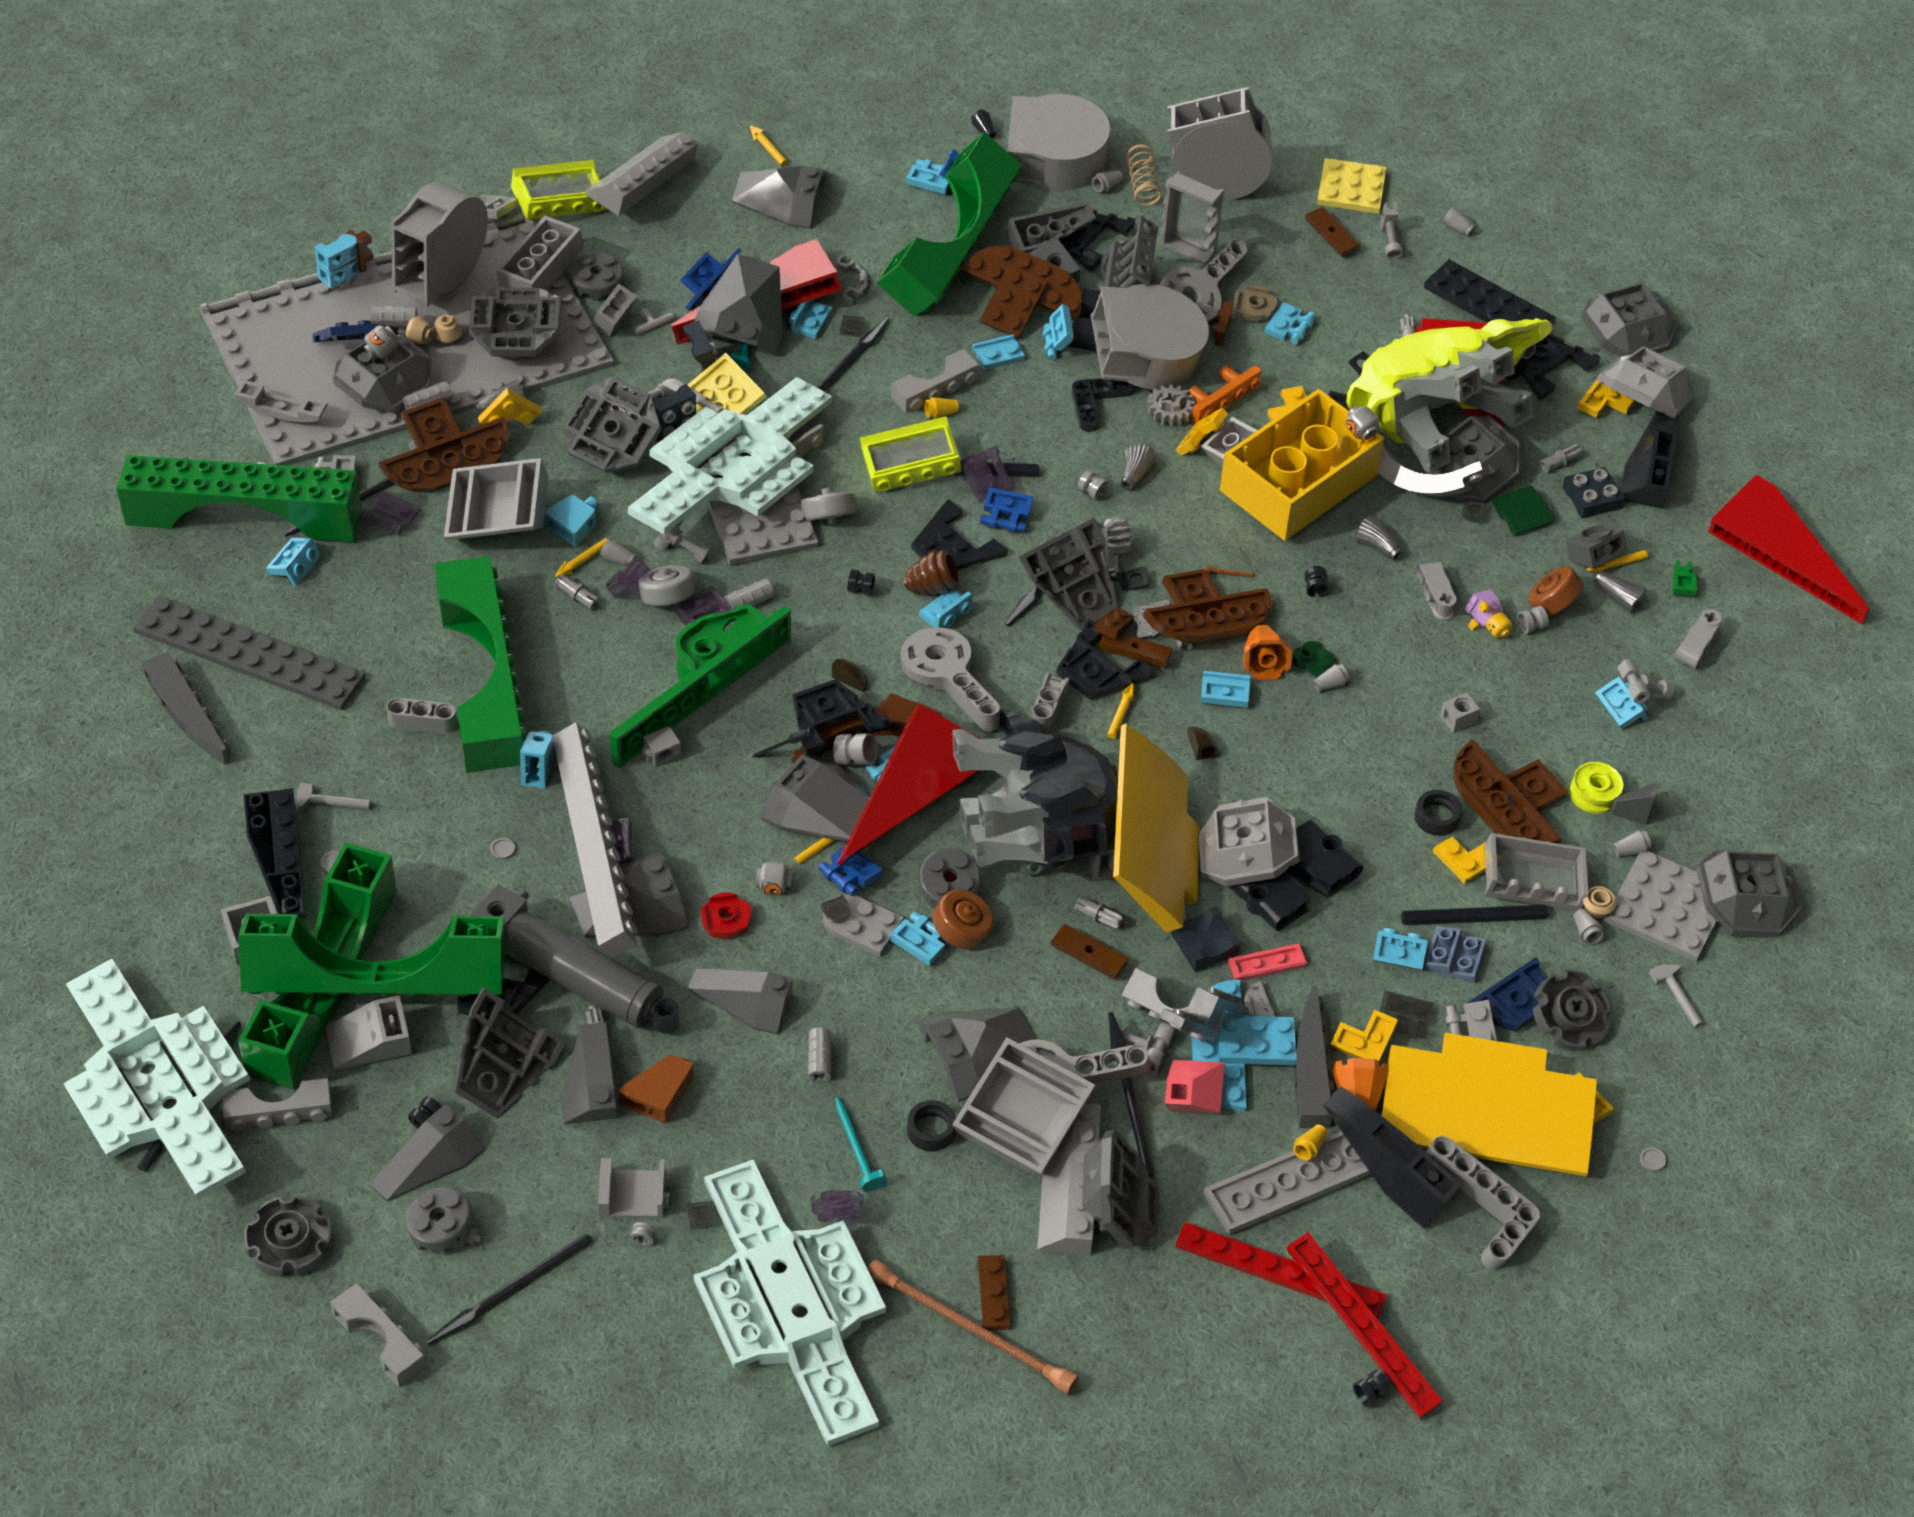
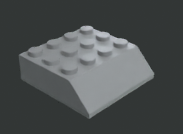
[444,458,549,540]
[952,1037,1096,1175]

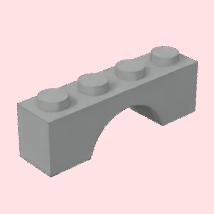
[891,349,979,413]
[1122,968,1228,1042]
[222,1078,332,1132]
[330,1283,426,1387]

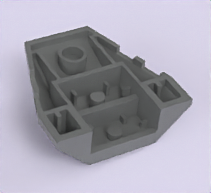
[732,166,827,229]
[694,254,782,356]
[1019,518,1118,629]
[569,851,688,937]
[453,988,566,1118]
[916,1008,1039,1102]

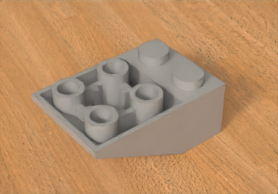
[325,995,411,1070]

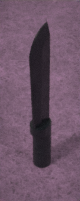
[752,726,815,757]

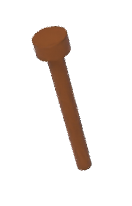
[1205,565,1254,577]

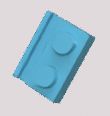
[972,334,1025,370]
[1200,671,1251,708]

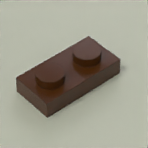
[1212,302,1233,347]
[1094,609,1135,639]

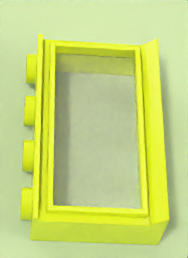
[511,160,607,220]
[860,416,962,492]

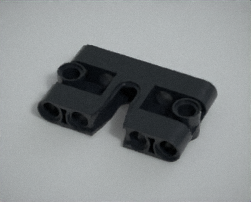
[1228,820,1364,931]

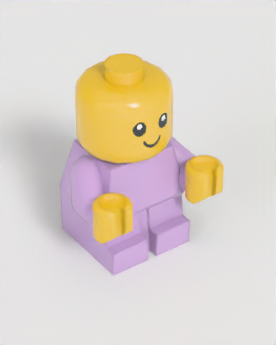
[1465,589,1512,638]

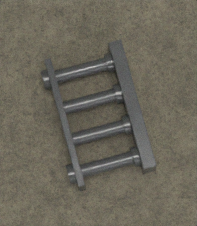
[1104,216,1158,288]

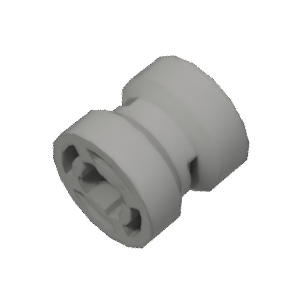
[1077,470,1109,500]
[1517,606,1549,634]

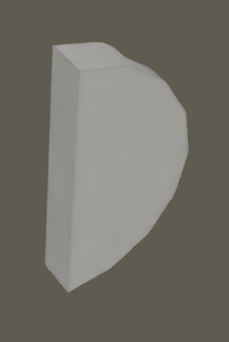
[1244,981,1276,1017]

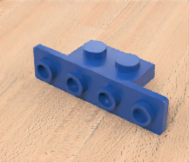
[680,248,742,310]

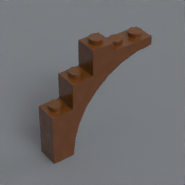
[791,693,942,764]

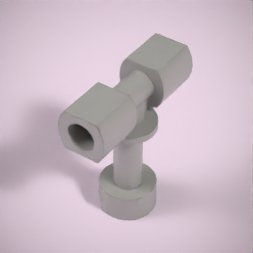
[654,519,711,564]
[1617,659,1674,704]
[1118,1023,1175,1074]

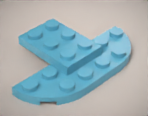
[1191,980,1296,1112]

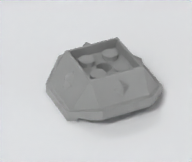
[1597,346,1693,419]
[1198,797,1300,886]

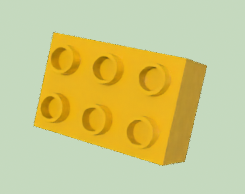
[1220,389,1384,541]

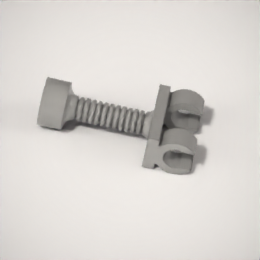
[1380,202,1403,259]

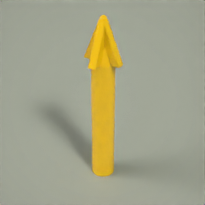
[750,126,788,166]
[555,538,607,577]
[1587,550,1648,573]
[1107,683,1134,739]
[794,837,836,865]

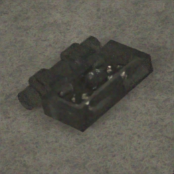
[1379,990,1434,1039]

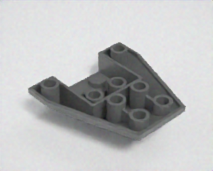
[761,754,870,842]

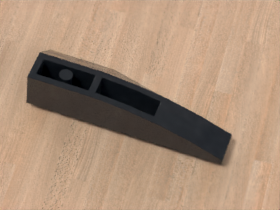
[1620,411,1680,508]
[243,788,306,918]
[1323,1086,1462,1229]

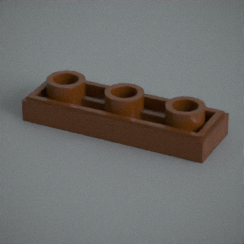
[1305,207,1360,257]
[1098,633,1173,668]
[1051,923,1128,980]

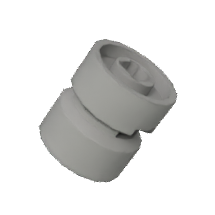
[833,733,878,765]

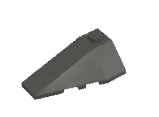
[1007,201,1096,253]
[688,968,793,1034]
[562,1022,616,1124]
[369,1104,484,1201]

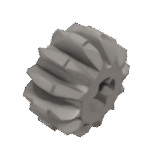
[1104,516,1131,556]

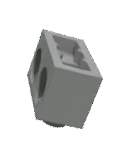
[591,284,637,337]

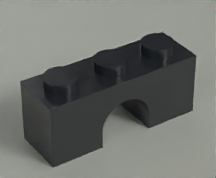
[1069,288,1101,351]

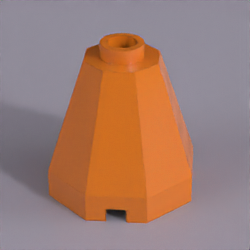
[1243,625,1292,680]
[1333,1058,1388,1111]

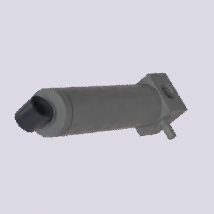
[470,884,679,1034]

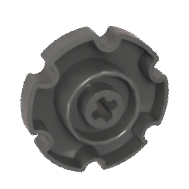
[1533,970,1612,1051]
[244,1196,333,1277]

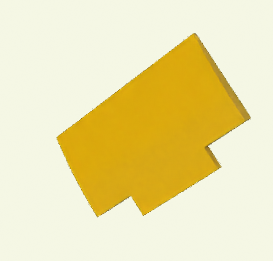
[1113,724,1200,933]
[1382,1033,1597,1177]

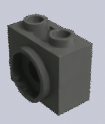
[1028,238,1080,282]
[1566,523,1628,568]

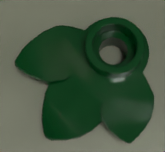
[1292,641,1337,677]

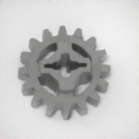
[1147,384,1195,426]

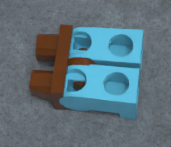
[315,230,374,289]

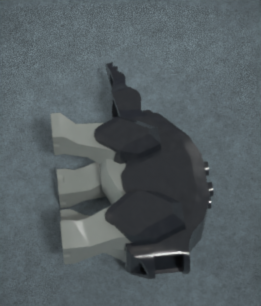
[953,709,1118,869]

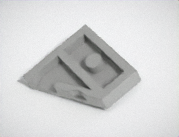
[480,195,518,221]

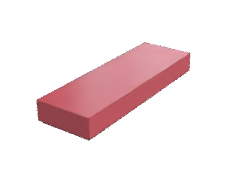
[1228,943,1308,981]

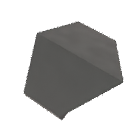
[1610,782,1657,824]

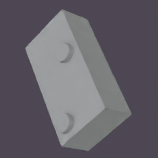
[496,215,584,291]

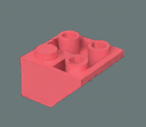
[1165,1060,1225,1114]

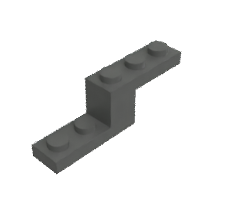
[1159,986,1249,1038]

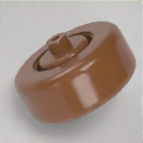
[1528,566,1583,617]
[932,889,994,949]

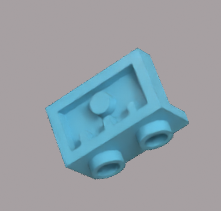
[789,300,832,339]
[266,538,322,585]
[919,589,972,628]
[1595,677,1648,729]
[1372,928,1428,971]

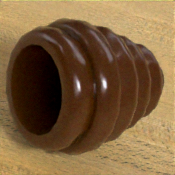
[903,549,960,596]

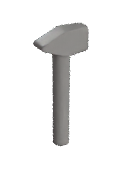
[297,783,371,811]
[1649,964,1703,1028]

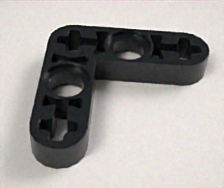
[1072,378,1135,432]

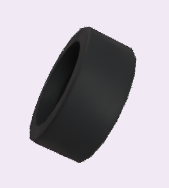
[1414,790,1462,836]
[907,1100,956,1152]

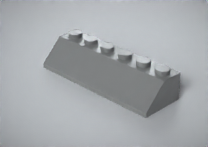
[585,132,699,216]
[1037,1103,1101,1255]

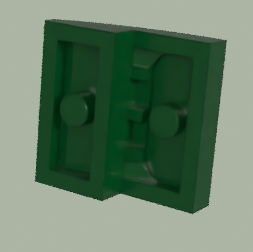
[1492,486,1555,536]

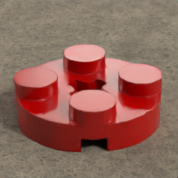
[701,892,751,939]

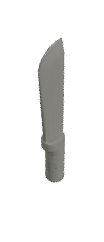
[662,378,724,413]

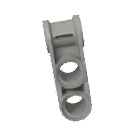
[1416,561,1457,621]
[1674,609,1722,669]
[1031,672,1070,734]

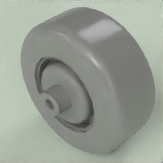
[801,487,857,525]
[638,565,696,606]

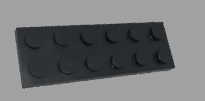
[1424,259,1556,326]

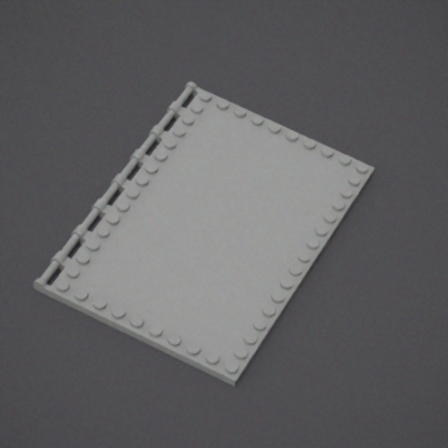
[199,211,614,466]

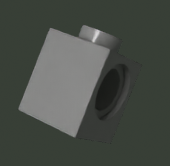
[1440,693,1480,733]
[642,726,681,767]

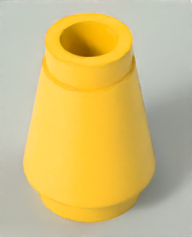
[924,397,959,419]
[1293,1125,1328,1161]

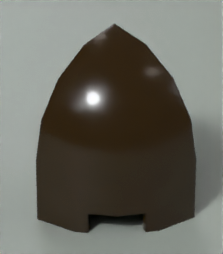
[832,658,867,693]
[1187,726,1219,760]

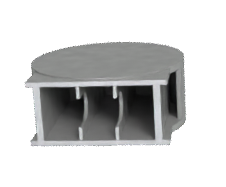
[1167,87,1272,200]
[1007,94,1110,190]
[391,181,488,307]
[1091,284,1209,390]

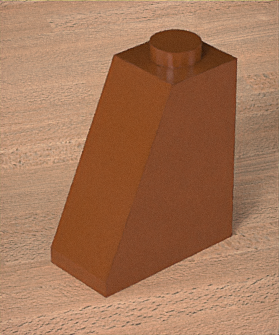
[618,1054,694,1124]

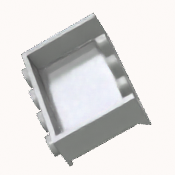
[1160,171,1225,264]
[1484,833,1589,910]

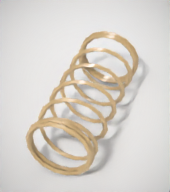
[1127,144,1161,205]

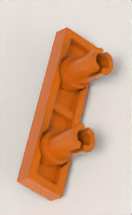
[1188,365,1262,423]

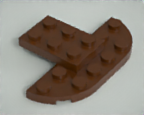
[961,246,1082,339]
[378,397,508,492]
[1143,569,1272,644]
[1453,740,1568,844]

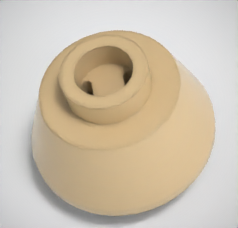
[432,315,462,343]
[406,316,434,345]
[1583,887,1617,919]

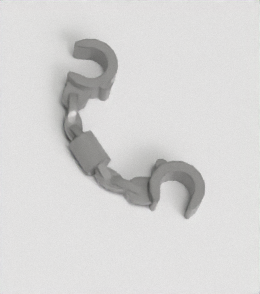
[837,254,869,305]

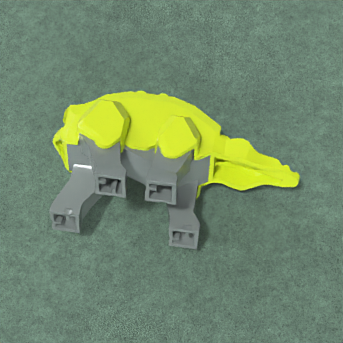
[1347,318,1552,473]

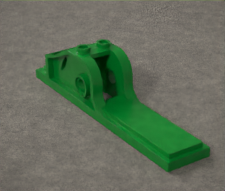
[610,604,791,768]

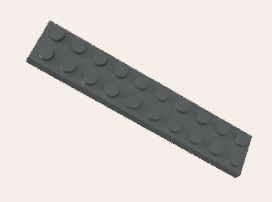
[133,595,365,710]

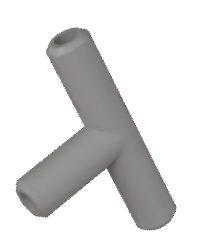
[634,308,675,336]

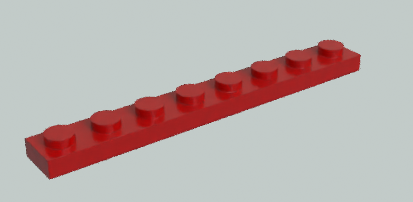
[1175,1222,1387,1319]
[1286,1232,1442,1419]

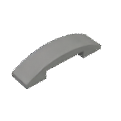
[234,380,328,422]

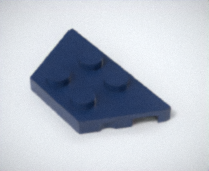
[312,320,398,343]
[1467,957,1545,1032]

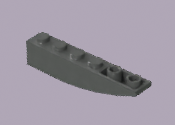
[141,651,231,765]
[1294,986,1333,1128]

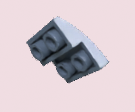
[1425,926,1487,983]

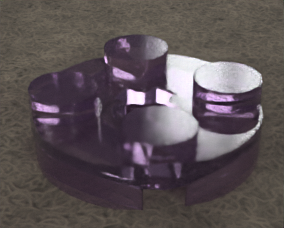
[606,557,650,598]
[810,1189,864,1222]

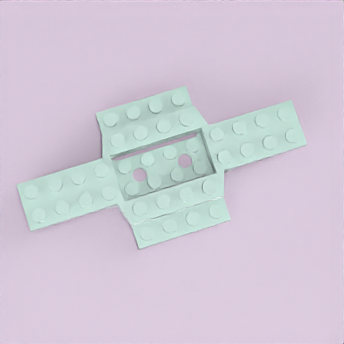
[628,377,832,534]
[63,959,250,1200]
[694,1160,886,1446]

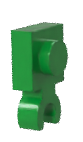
[1672,560,1697,597]

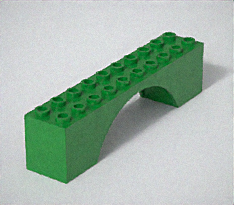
[876,131,1022,316]
[116,455,362,542]
[434,556,526,773]
[238,842,397,1090]
[238,914,505,996]

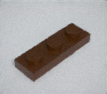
[978,1255,1010,1331]

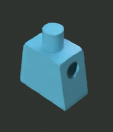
[544,495,599,547]
[520,730,554,789]

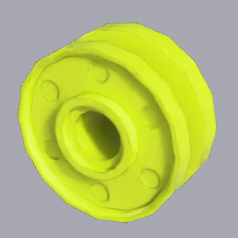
[1569,762,1624,814]

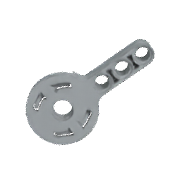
[1159,239,1247,324]
[901,627,1000,732]
[1019,1039,1151,1084]

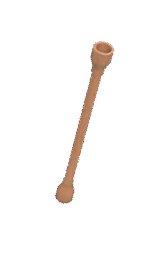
[868,1259,1079,1395]

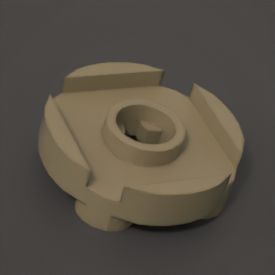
[1233,285,1277,322]

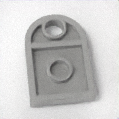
[823,895,904,957]

